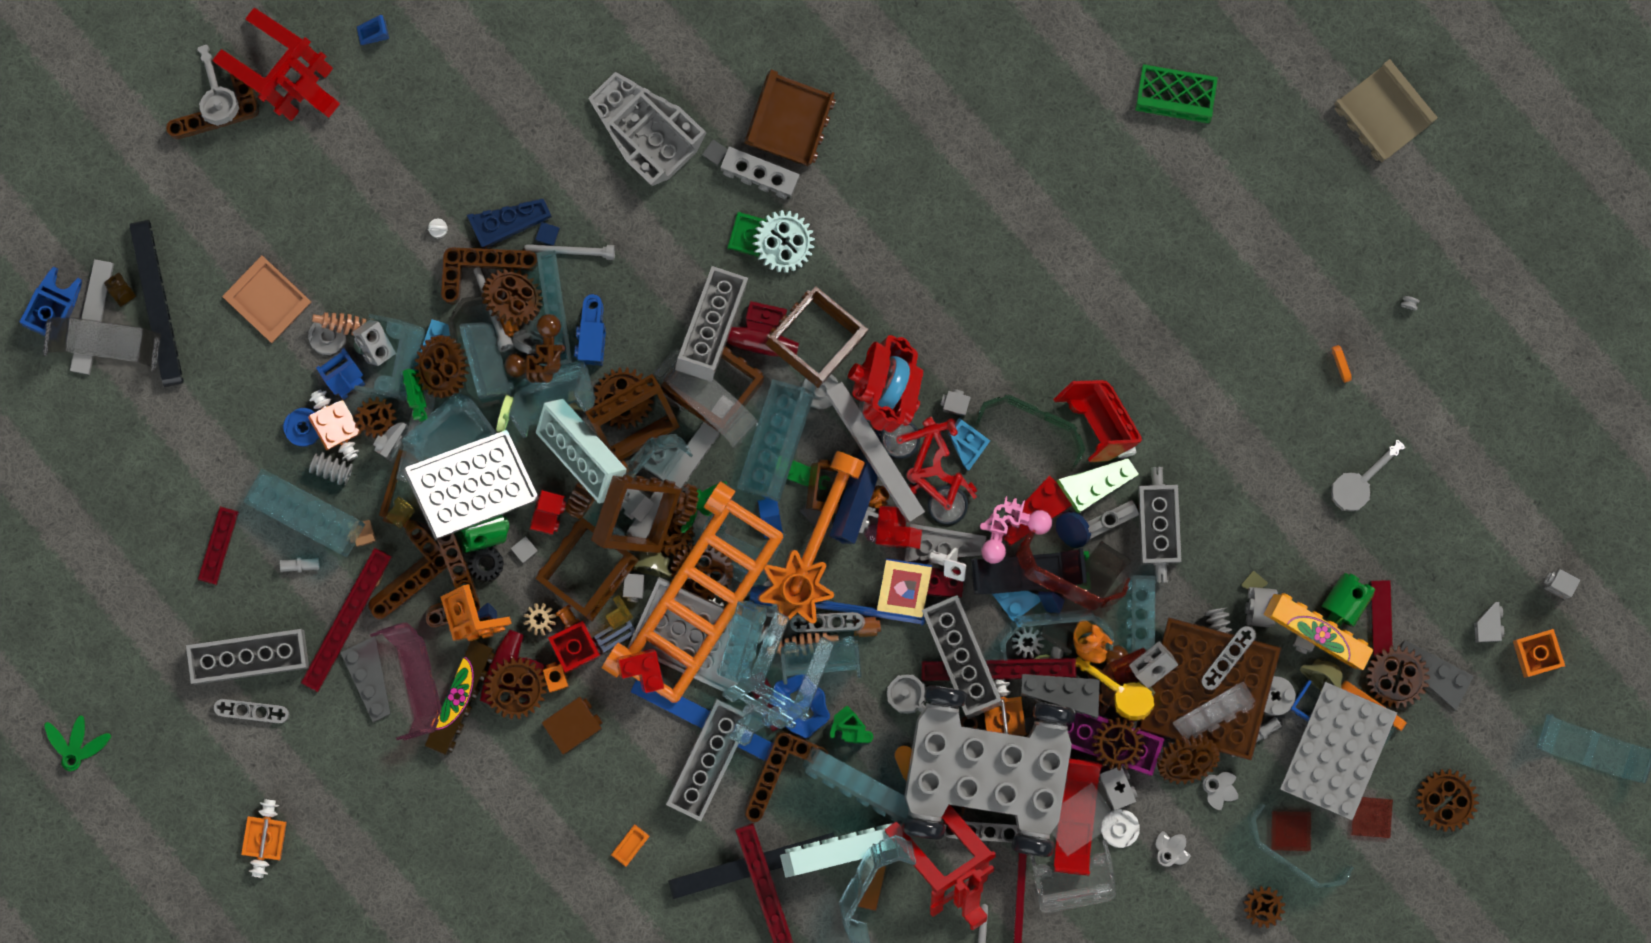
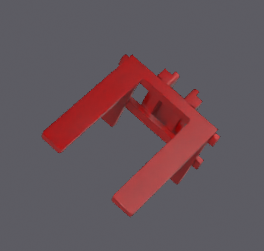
[212,8,340,121]
[885,804,996,930]

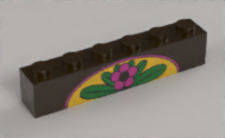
[425,640,495,755]

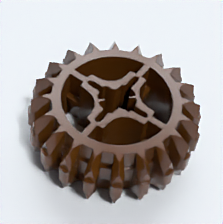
[565,482,595,519]
[1092,718,1145,771]

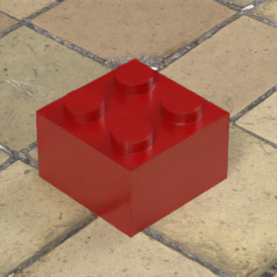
[548,621,601,674]

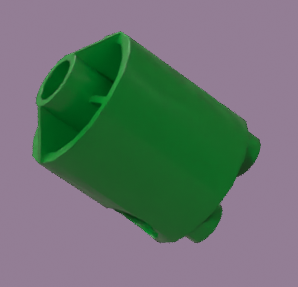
[455,515,509,553]
[1321,573,1375,628]

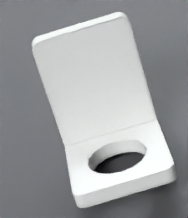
[929,548,966,581]

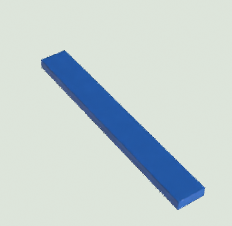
[630,680,772,760]

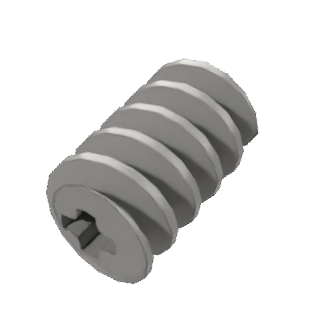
[309,452,353,485]
[1204,608,1232,633]

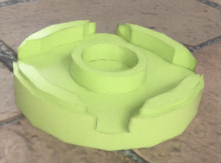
[496,395,514,433]

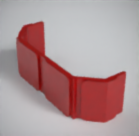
[1054,759,1102,876]

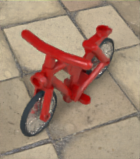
[880,416,978,525]

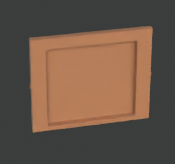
[222,256,312,343]

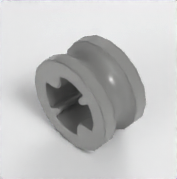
[1401,296,1420,310]

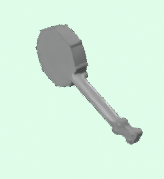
[198,45,240,126]
[1331,440,1405,511]
[887,675,926,714]

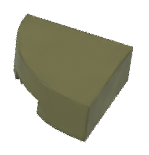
[1241,571,1268,589]

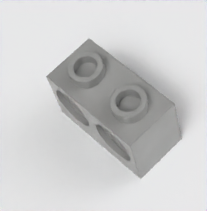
[352,320,396,366]

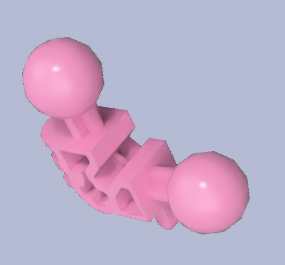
[980,496,1052,564]

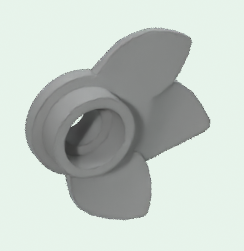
[1203,772,1238,810]
[1155,831,1191,867]

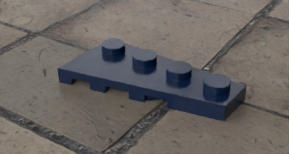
[467,199,552,249]

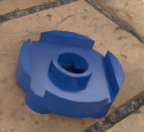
[283,408,319,447]

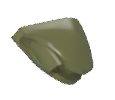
[631,551,673,579]
[1300,659,1342,690]

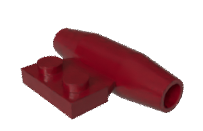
[726,301,799,357]
[480,629,545,705]

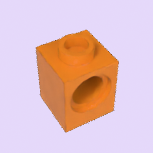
[543,662,569,693]

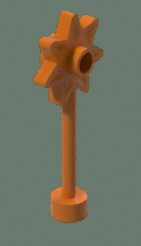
[758,451,865,625]

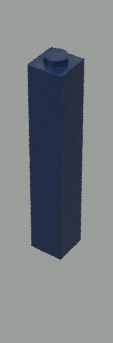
[829,429,892,544]

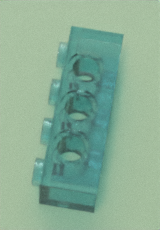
[1127,575,1155,654]

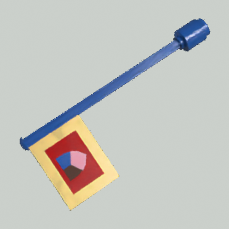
[749,558,932,626]

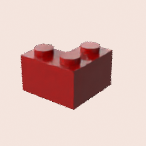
[529,490,566,535]
[875,506,922,549]
[615,649,664,693]

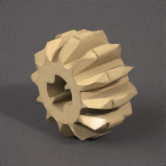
[524,603,556,636]

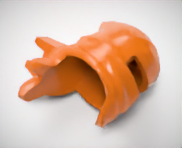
[1073,618,1113,663]

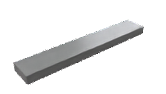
[70,259,114,375]

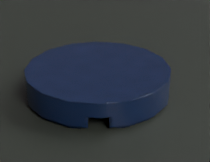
[1056,512,1091,548]

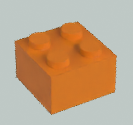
[1513,629,1565,678]

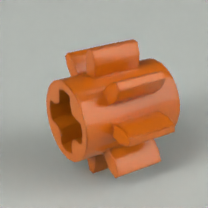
[869,485,889,509]

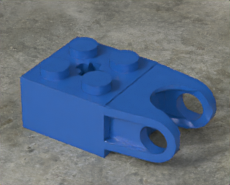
[20,267,82,342]
[574,294,606,366]

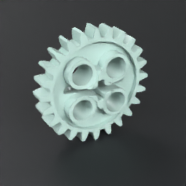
[753,210,815,273]

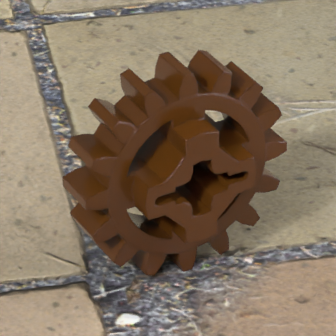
[355,397,397,439]
[672,484,699,526]
[661,518,695,556]
[1243,886,1285,928]

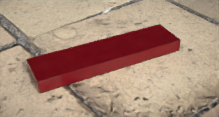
[198,506,239,585]
[1370,580,1393,658]

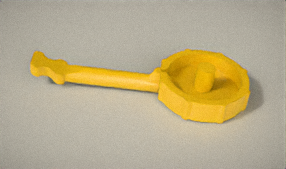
[1076,657,1154,721]

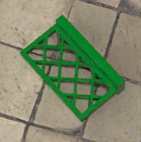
[1135,64,1218,124]

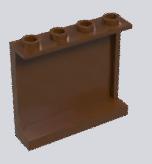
[744,69,836,167]

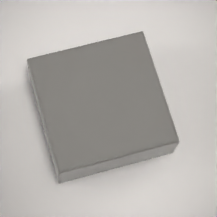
[511,536,538,564]

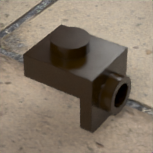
[104,272,136,307]

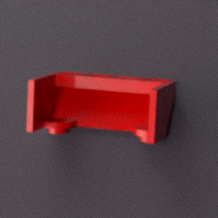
[1053,380,1142,462]

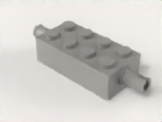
[1138,467,1181,583]

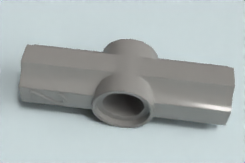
[1088,500,1139,539]

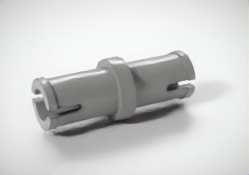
[280,557,320,573]

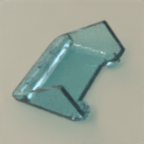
[459,322,515,404]

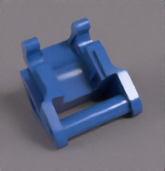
[316,348,366,400]

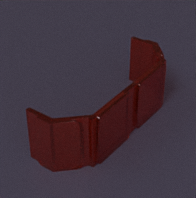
[1016,530,1130,611]

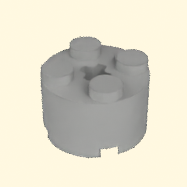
[1245,587,1278,627]
[1264,676,1296,716]

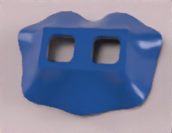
[773,673,830,739]

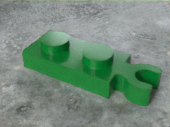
[402,369,427,422]
[777,457,830,491]

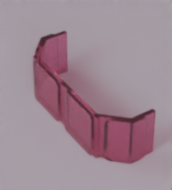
[370,622,442,741]

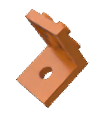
[441,585,512,641]

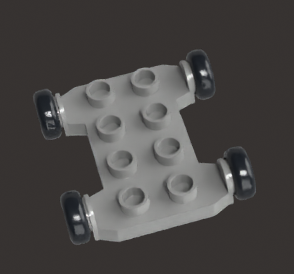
[902,685,1076,857]

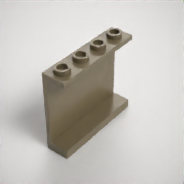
[1334,59,1438,163]

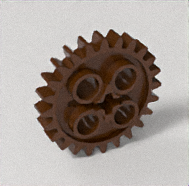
[481,268,543,326]
[414,335,470,398]
[592,367,655,429]
[671,542,734,599]
[1366,645,1430,708]
[484,656,547,719]
[1157,735,1220,785]
[1415,769,1479,832]

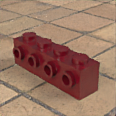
[927,568,963,598]

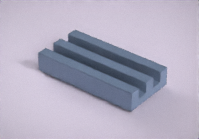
[594,616,635,653]

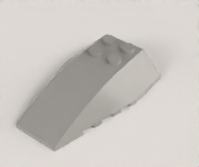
[588,72,706,186]

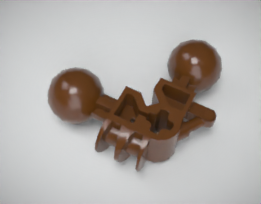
[504,314,565,383]
[1086,645,1136,723]

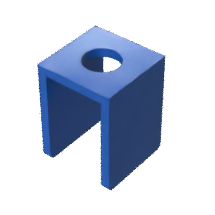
[1290,680,1312,722]

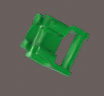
[830,706,873,743]

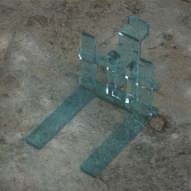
[722,611,835,746]

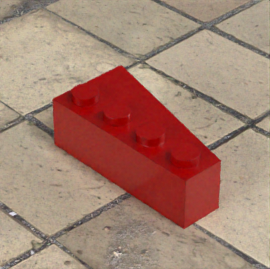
[1002,476,1072,546]

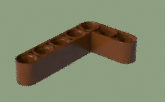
[166,74,259,139]
[441,247,538,305]
[368,521,447,619]
[426,532,480,627]
[744,731,828,822]

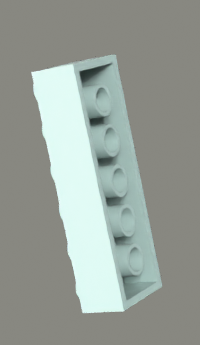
[536,399,627,503]
[780,823,899,878]

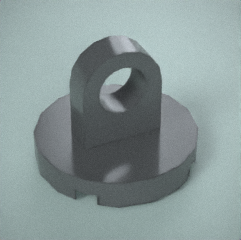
[512,330,543,356]

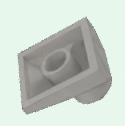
[373,423,411,461]

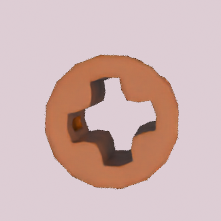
[555,605,580,629]

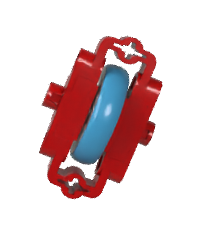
[848,335,924,433]

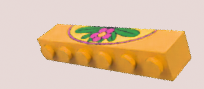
[1263,593,1373,670]

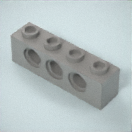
[720,147,800,199]

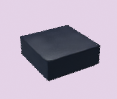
[535,222,560,246]

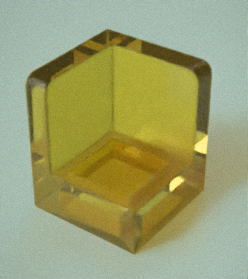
[386,496,415,529]
[606,595,633,630]

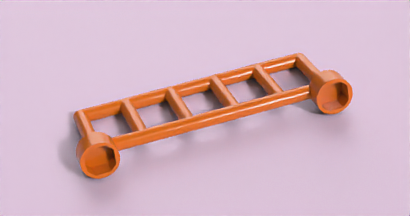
[602,481,783,703]

